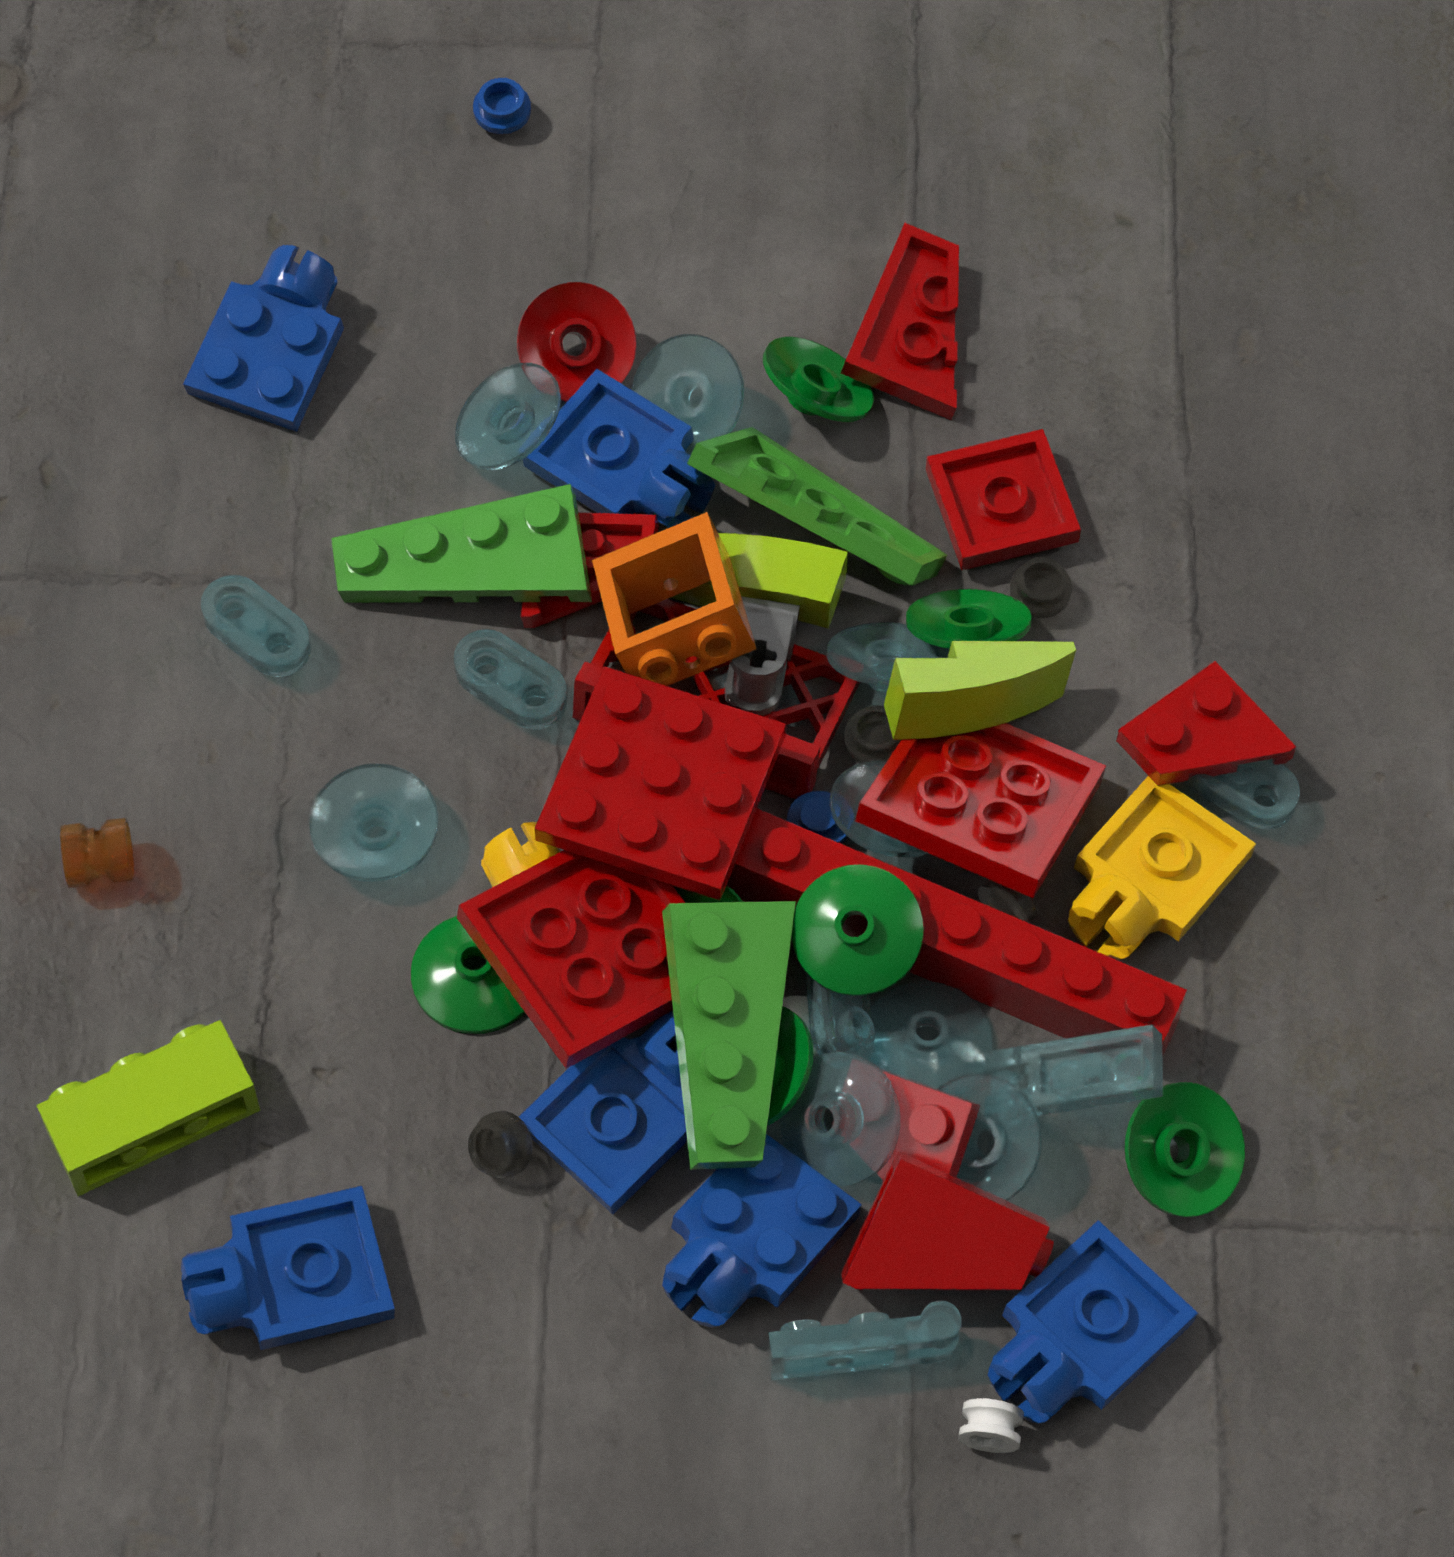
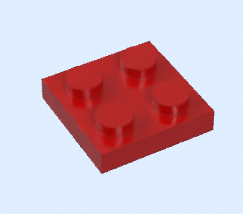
[925,429,1081,571]

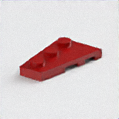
[841,223,959,420]

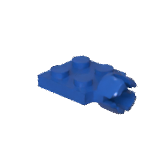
[183,245,344,432]
[521,369,715,528]
[517,1010,687,1215]
[662,1134,862,1327]
[181,1186,395,1350]
[987,1220,1198,1423]

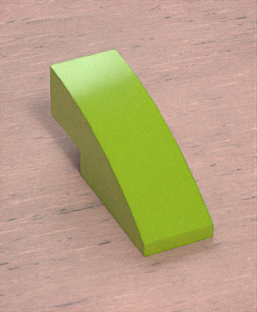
[671,533,848,629]
[884,641,1076,740]

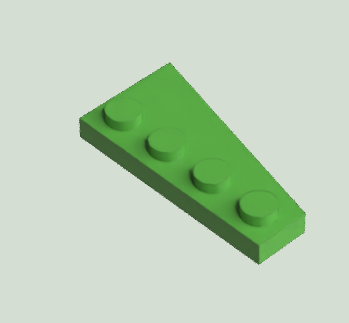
[687,427,948,586]
[331,484,592,603]
[662,901,796,1170]

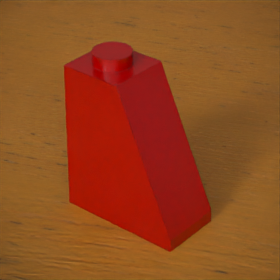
[841,1151,1054,1290]

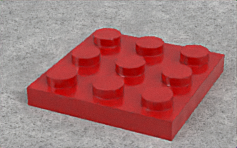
[534,666,786,900]
[855,723,1106,898]
[457,850,685,1069]

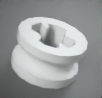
[958,1398,1024,1453]

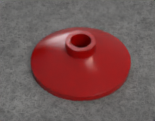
[517,282,636,402]

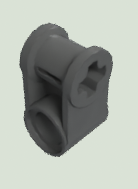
[725,596,800,716]

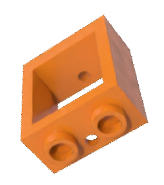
[592,512,757,686]

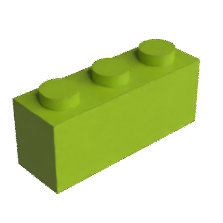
[36,1019,261,1196]

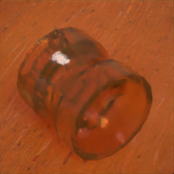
[60,817,135,888]

